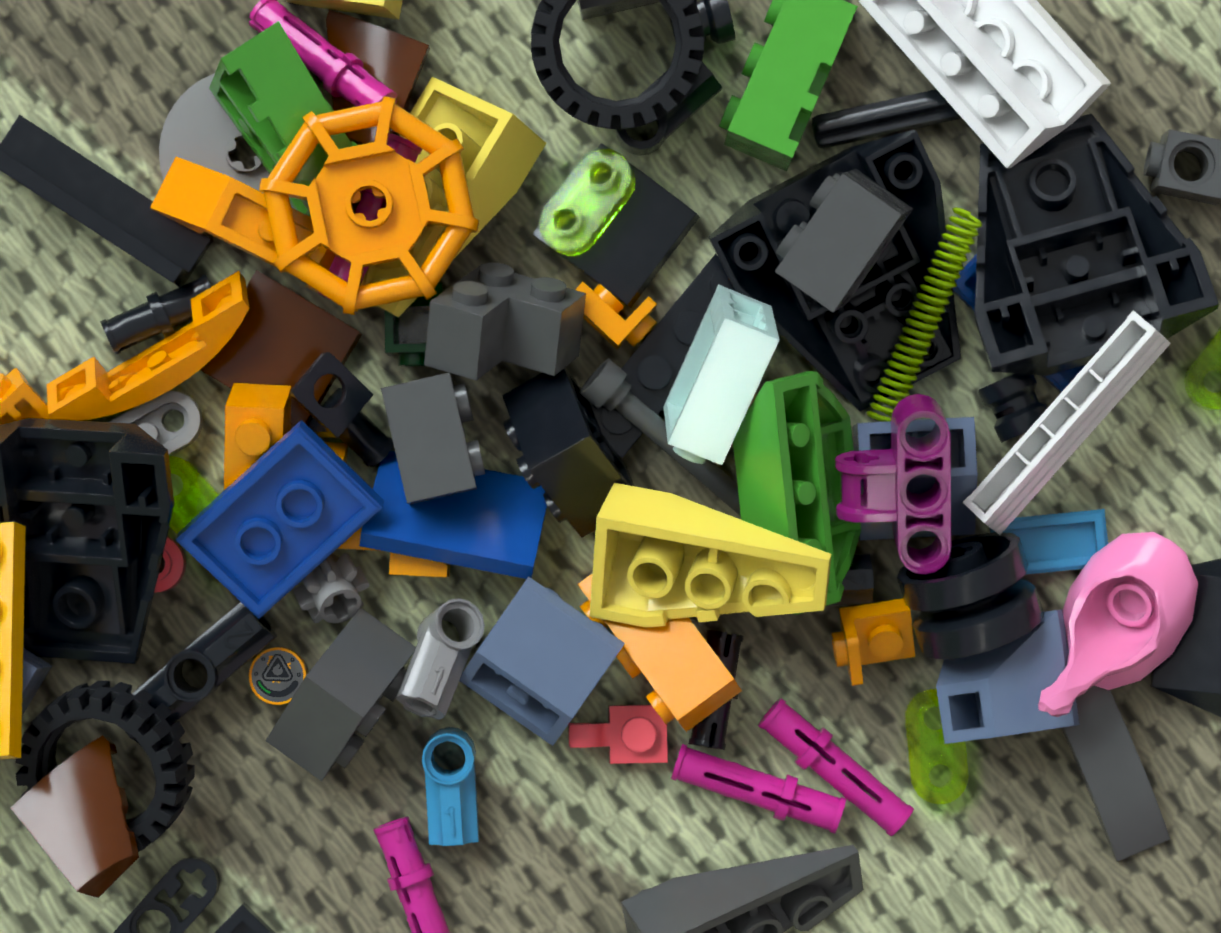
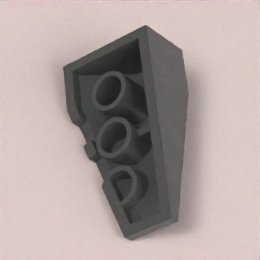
[621,845,864,933]

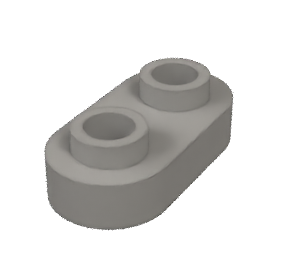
[110,391,203,457]

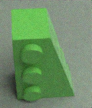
[719,0,858,171]
[209,21,362,217]

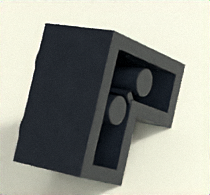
[502,367,634,538]

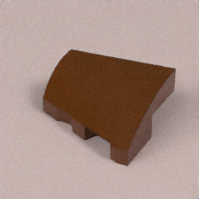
[10,735,139,898]

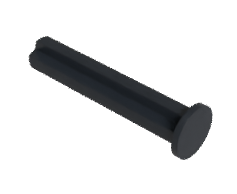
[812,89,962,149]

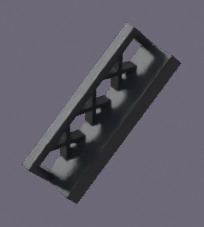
[0,115,213,287]

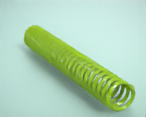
[866,207,982,422]

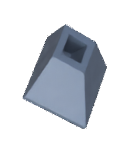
[936,609,1080,744]

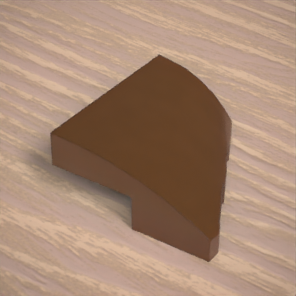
[326,9,430,145]

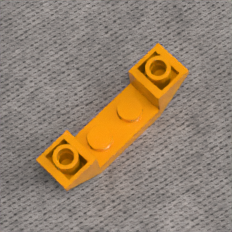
[150,157,358,312]

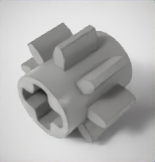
[293,553,370,623]

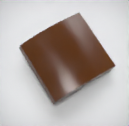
[200,270,362,426]

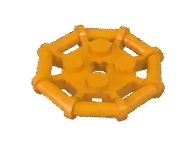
[259,96,480,315]

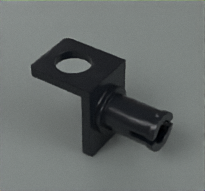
[290,352,394,467]

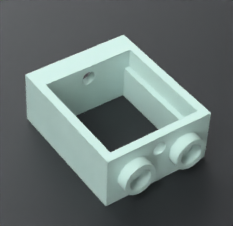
[663,284,780,465]

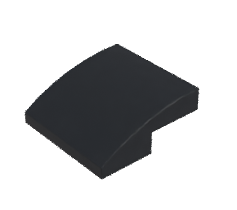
[533,143,700,308]

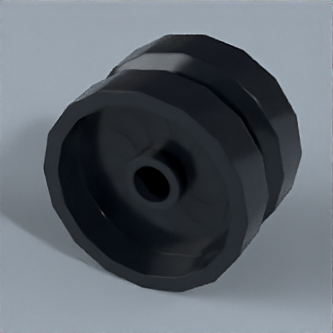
[897,532,1044,660]

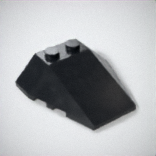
[975,113,1219,376]
[0,418,174,664]

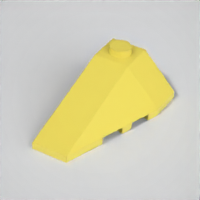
[361,77,546,318]
[590,483,832,628]

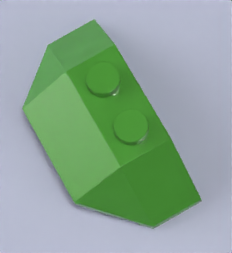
[733,371,861,615]

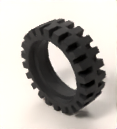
[531,0,704,129]
[15,681,195,852]

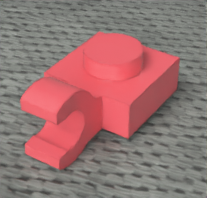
[568,705,668,764]

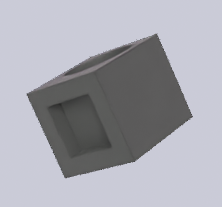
[1144,129,1221,206]

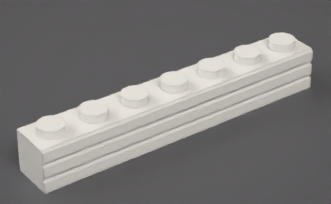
[963,310,1171,535]

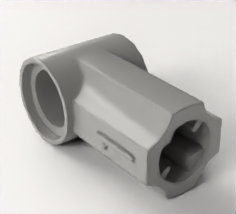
[396,598,485,720]

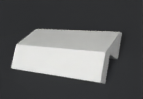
[859,0,1111,168]

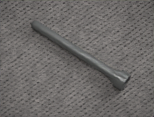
[579,358,741,516]

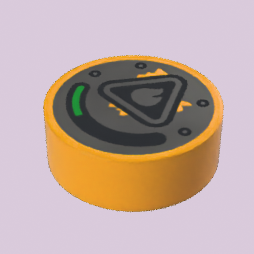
[249,647,308,705]

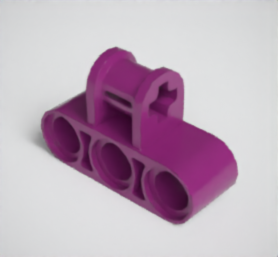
[835,394,951,574]

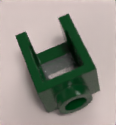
[385,283,445,367]

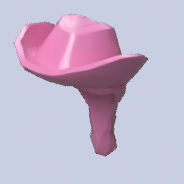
[1038,532,1198,717]

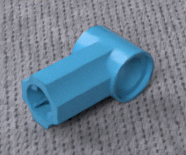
[422,727,479,846]

